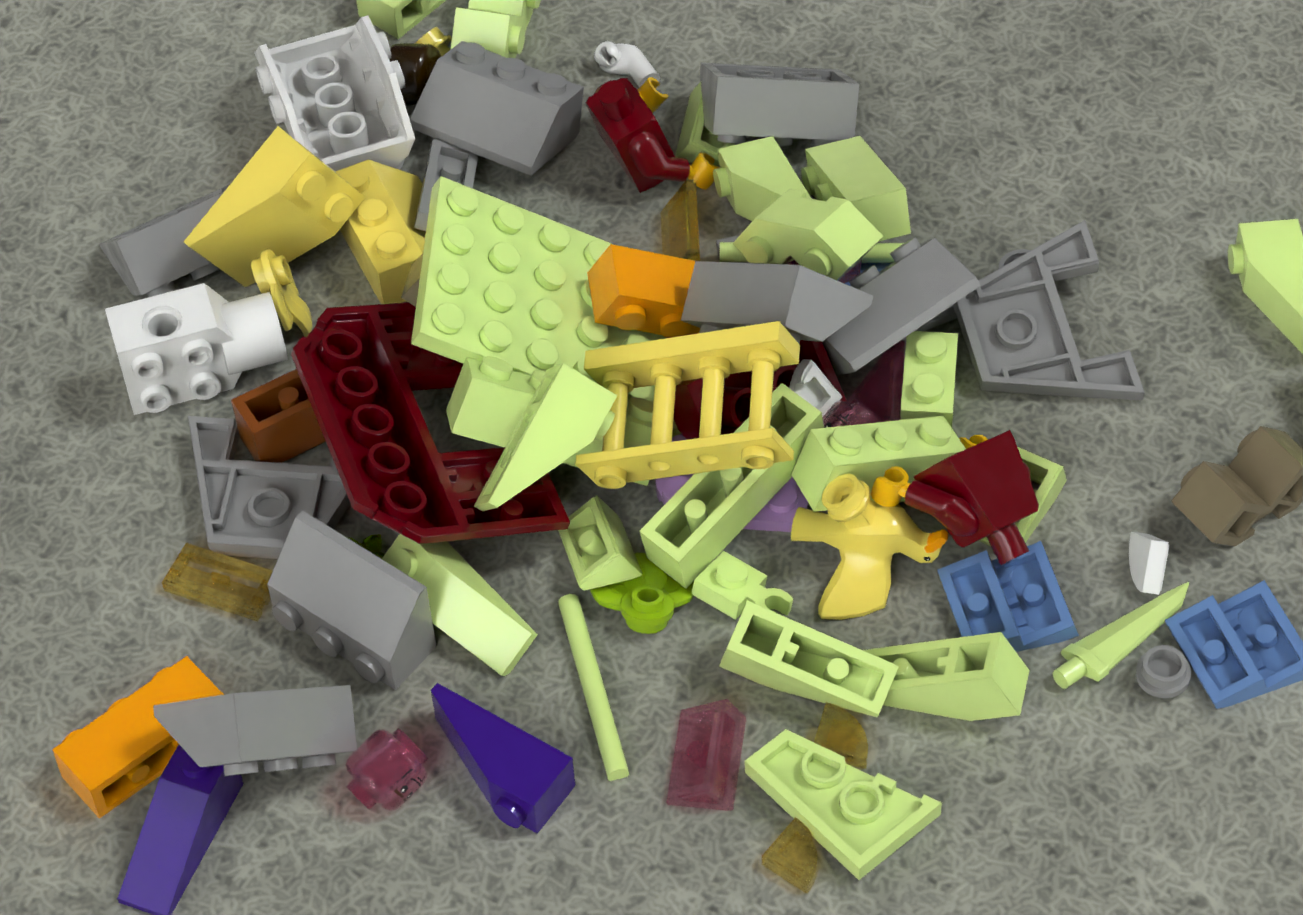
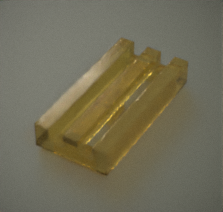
[162,543,273,622]

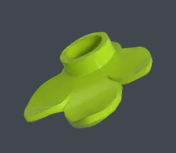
[590,552,694,634]

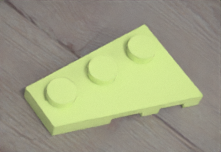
[745,729,942,880]

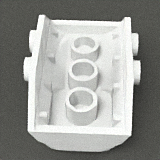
[255,15,415,171]

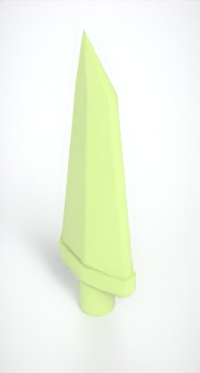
[1053,582,1189,689]

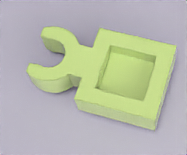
[692,551,793,620]

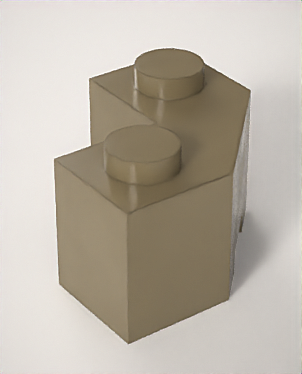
[1171,426,1303,546]

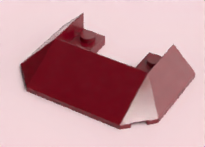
[291,302,570,544]

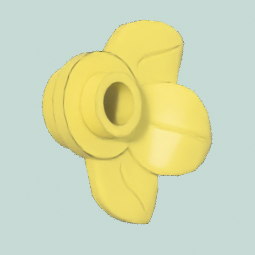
[251,249,312,337]

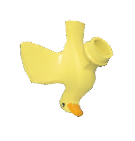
[791,474,948,620]

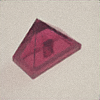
[845,340,905,424]

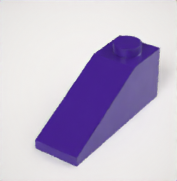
[431,683,576,834]
[117,745,244,915]

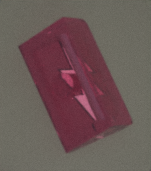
[666,699,746,811]

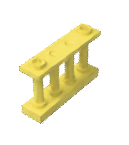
[575,321,800,489]

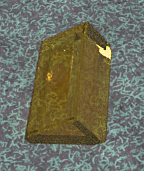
[661,179,700,261]

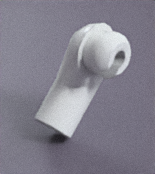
[594,41,660,87]

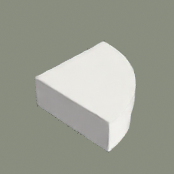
[789,359,842,418]
[1129,532,1169,595]

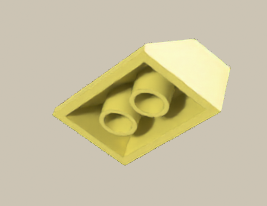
[335,159,426,304]

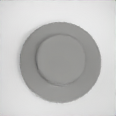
[1135,645,1191,698]

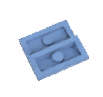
[937,541,1079,652]
[1165,580,1303,709]

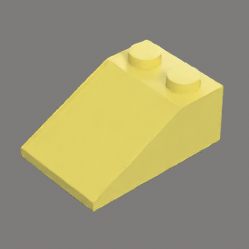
[183,126,366,287]

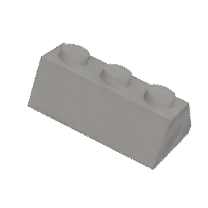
[410,41,584,176]
[700,62,859,146]
[99,185,229,297]
[822,237,981,376]
[681,261,873,343]
[267,510,436,690]
[153,685,357,776]

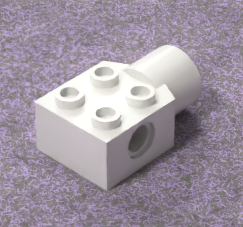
[105,283,288,415]

